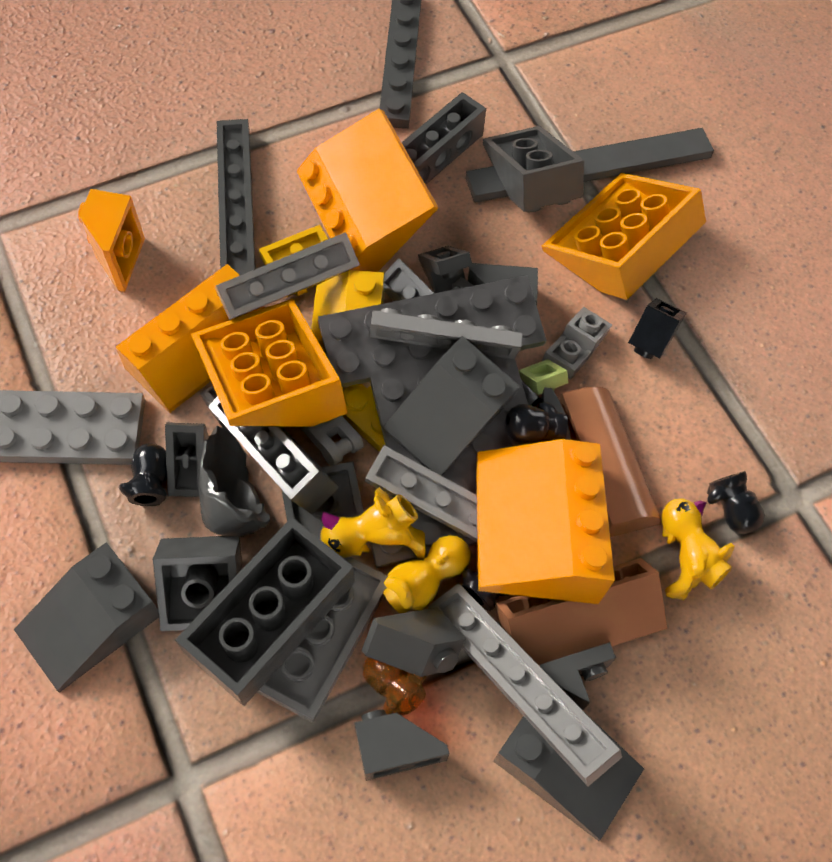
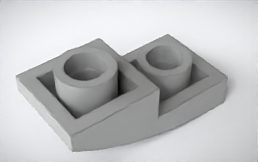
[542,307,612,380]

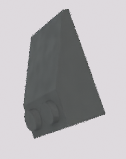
[483,126,584,212]
[382,336,520,476]
[14,542,159,693]
[493,710,644,841]

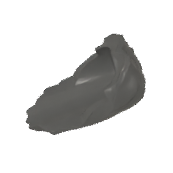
[199,426,270,537]

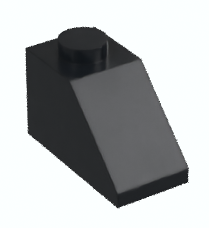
[628,298,687,359]

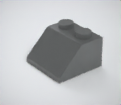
[153,535,242,631]

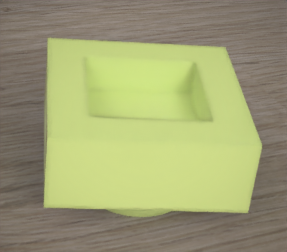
[518,359,569,395]

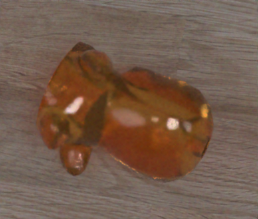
[362,657,427,716]

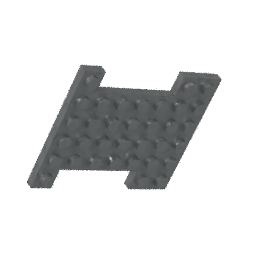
[318,275,547,568]

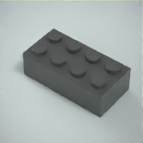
[175,517,355,706]

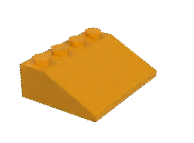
[297,109,439,272]
[541,173,706,300]
[191,298,348,427]
[476,439,615,604]

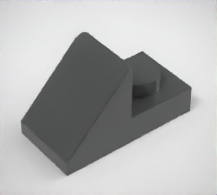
[418,246,473,293]
[539,642,616,710]

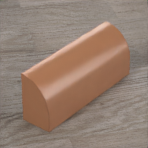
[559,386,661,537]
[496,558,668,665]

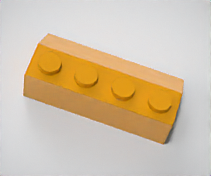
[116,264,265,413]

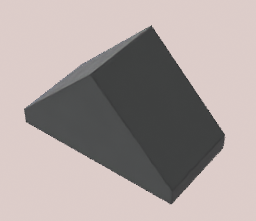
[165,422,209,497]

